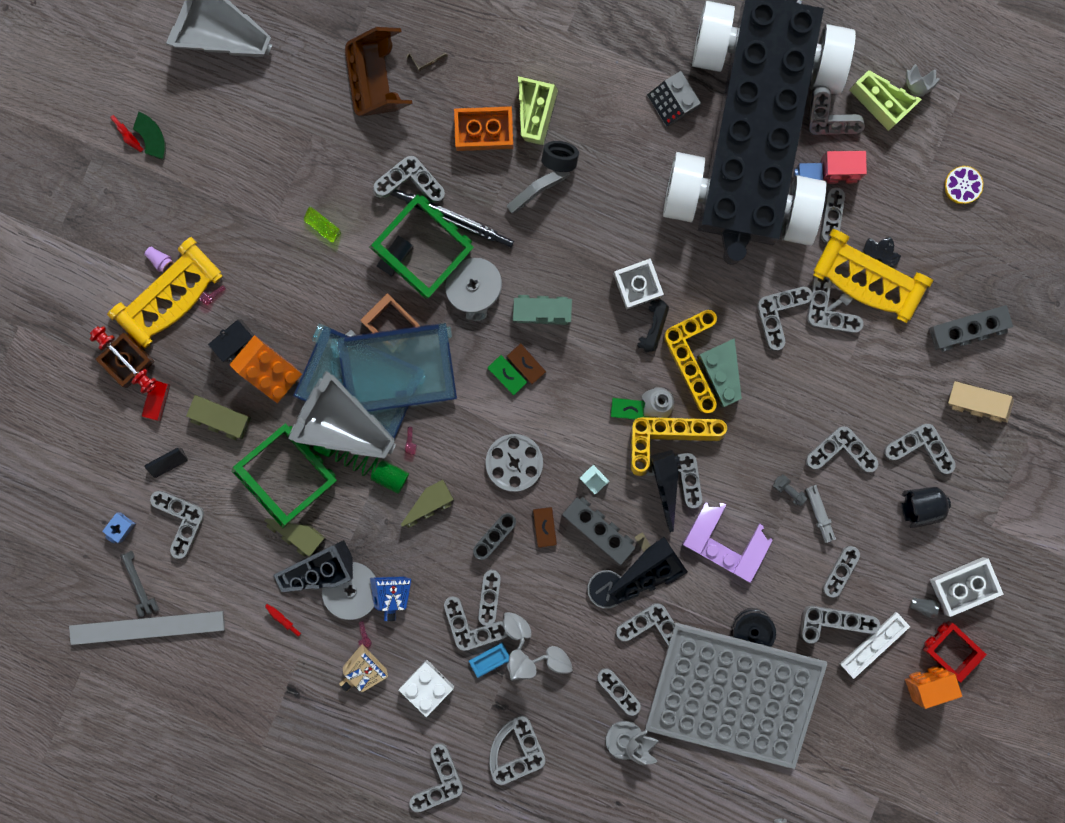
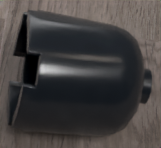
[901,487,951,528]

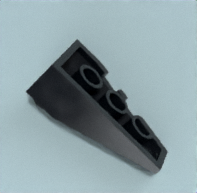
[650,450,680,532]
[608,537,688,604]
[273,540,353,592]

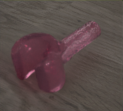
[199,285,226,305]
[405,427,417,455]
[358,621,372,648]

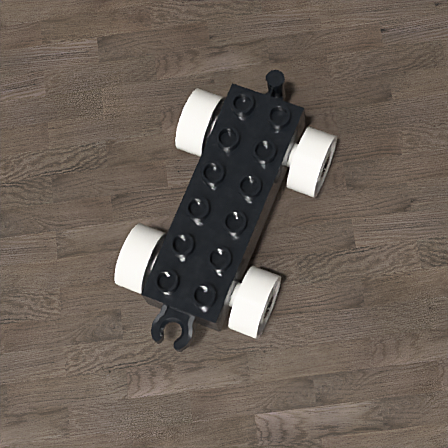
[663,0,855,265]

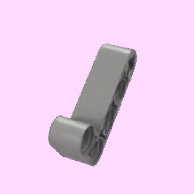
[800,606,880,643]

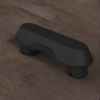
[637,300,669,353]

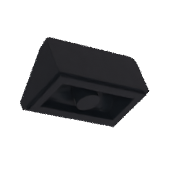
[377,235,414,277]
[144,448,188,478]

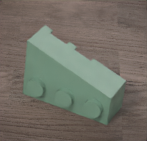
[513,295,572,325]
[698,338,742,407]

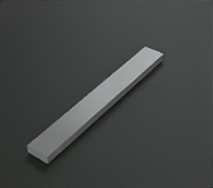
[69,611,225,645]

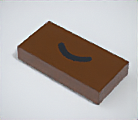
[507,343,546,384]
[533,507,557,548]

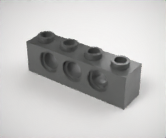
[929,305,1013,352]
[562,497,635,565]

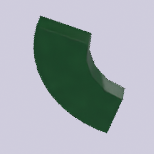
[133,111,166,160]

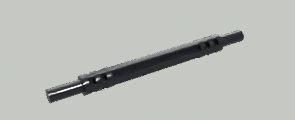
[390,189,514,248]

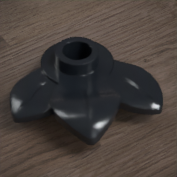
[864,237,901,267]

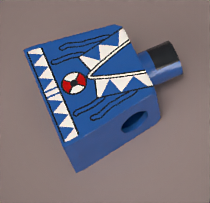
[370,576,411,621]

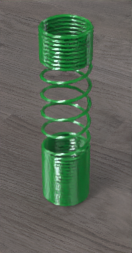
[313,445,409,494]

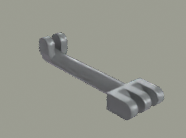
[120,551,159,617]

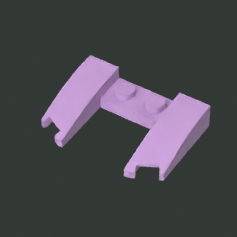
[682,502,772,583]

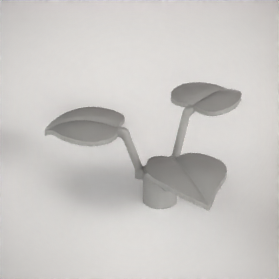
[503,612,573,680]

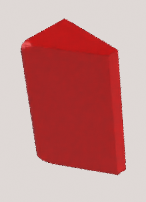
[142,381,171,421]

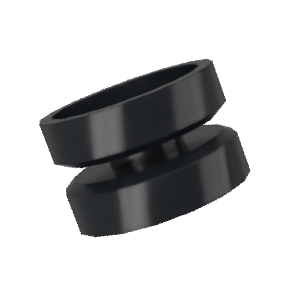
[732,608,776,647]

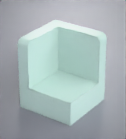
[580,465,610,494]

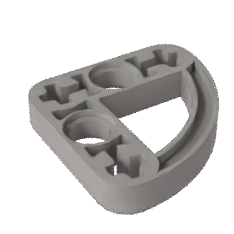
[490,715,545,785]

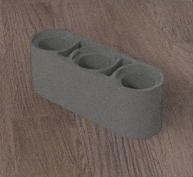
[473,513,516,560]

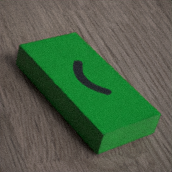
[487,355,527,395]
[611,398,649,420]

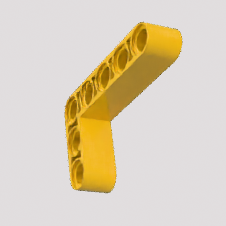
[664,310,717,414]
[631,417,727,476]

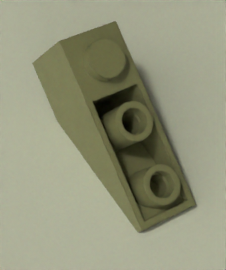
[401,479,454,528]
[264,518,326,557]

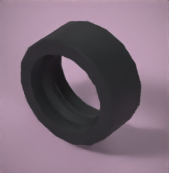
[541,141,579,172]

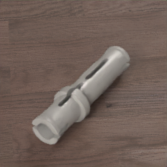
[805,485,836,543]

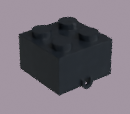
[208,319,254,363]

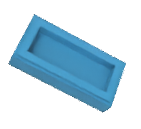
[469,642,510,678]

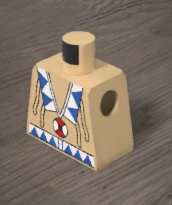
[339,644,388,692]

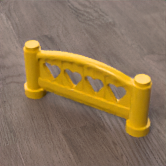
[813,229,934,323]
[107,237,223,349]

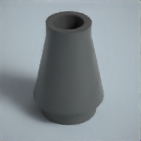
[910,597,940,619]

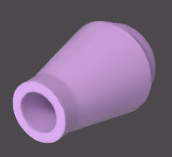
[144,246,173,273]

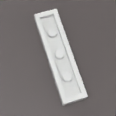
[840,612,910,679]

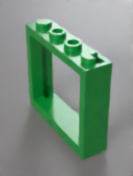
[369,194,474,299]
[231,423,337,529]

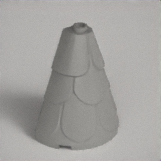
[166,0,272,57]
[288,371,396,458]

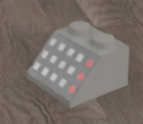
[647,71,701,128]

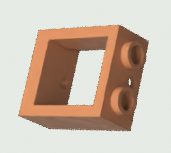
[360,293,420,354]

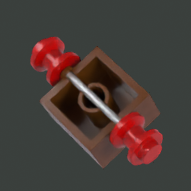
[90,326,157,394]

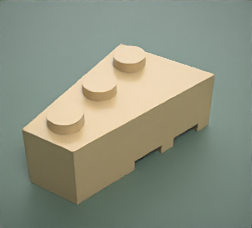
[948,381,1014,423]

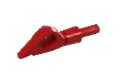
[110,115,143,152]
[265,604,301,637]

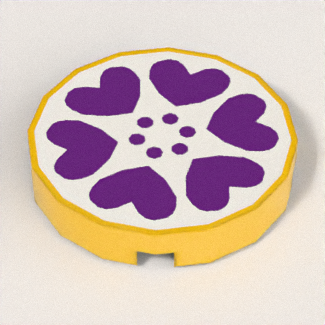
[944,166,984,204]

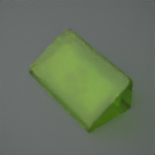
[304,206,341,243]

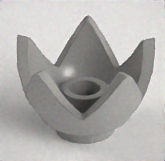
[906,64,940,96]
[642,387,674,418]
[626,730,659,765]

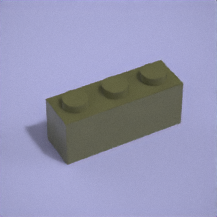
[186,395,251,441]

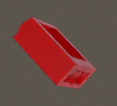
[923,621,987,683]

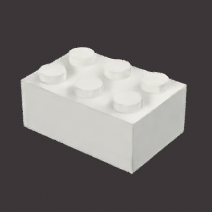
[930,557,1004,617]

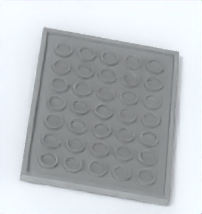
[645,622,827,769]

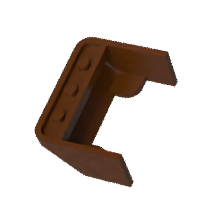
[345,27,413,116]

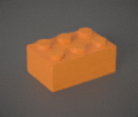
[454,106,513,151]
[229,335,302,403]
[905,666,963,709]

